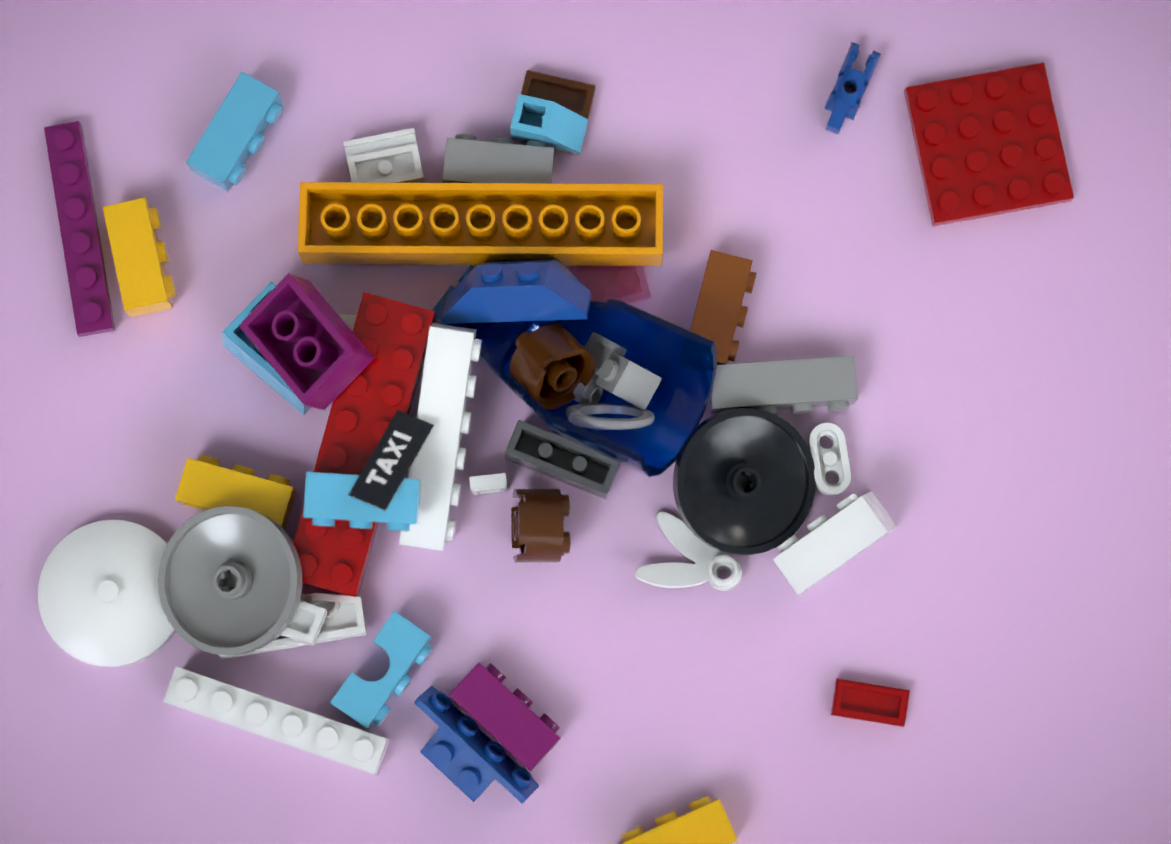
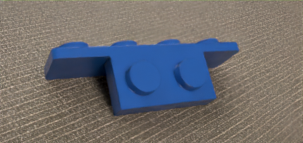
[415,686,539,803]

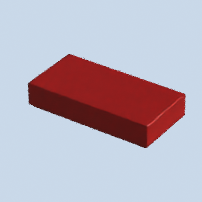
[830,678,910,727]

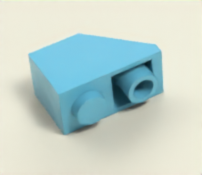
[510,94,588,155]

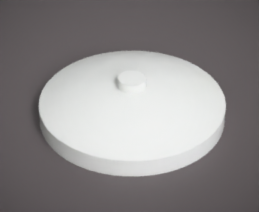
[38,520,176,667]

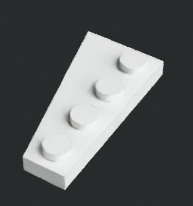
[219,593,367,659]

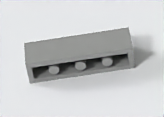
[707,355,858,415]

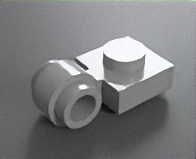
[572,332,627,404]

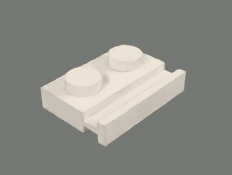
[344,128,425,183]

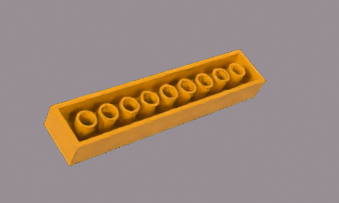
[298,182,663,266]

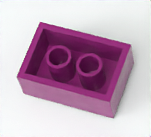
[239,273,375,410]

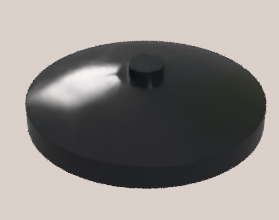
[673,408,816,555]

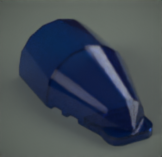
[447,299,717,477]

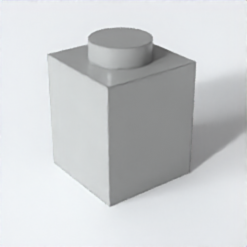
[595,351,662,411]

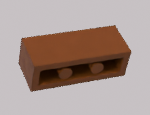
[683,250,757,366]

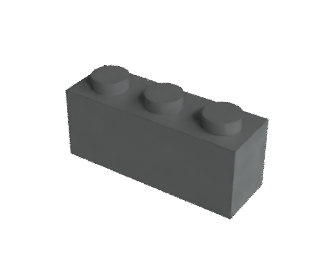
[504,419,621,499]

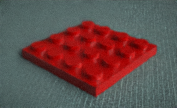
[904,62,1074,227]

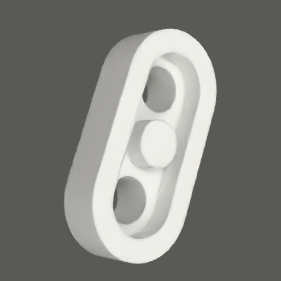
[808,423,851,496]

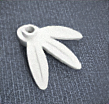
[635,511,742,591]

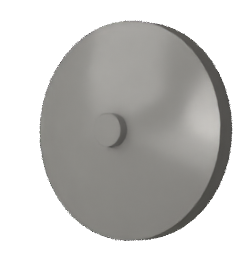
[158,506,302,655]

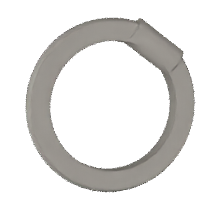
[565,403,655,430]

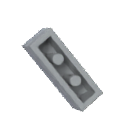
[442,134,554,184]

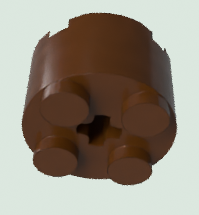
[509,323,595,410]
[511,489,570,562]

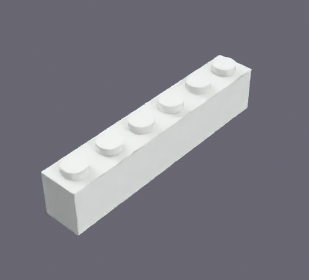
[399,323,482,551]
[163,667,390,775]

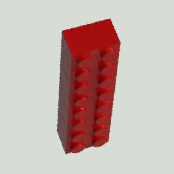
[293,292,437,597]

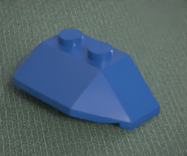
[441,258,591,324]

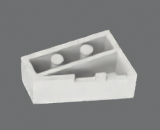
[773,492,897,595]

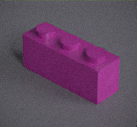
[449,662,561,771]

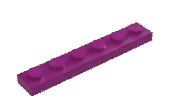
[44,121,115,337]

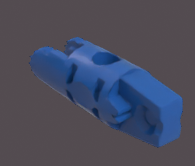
[824,42,881,135]

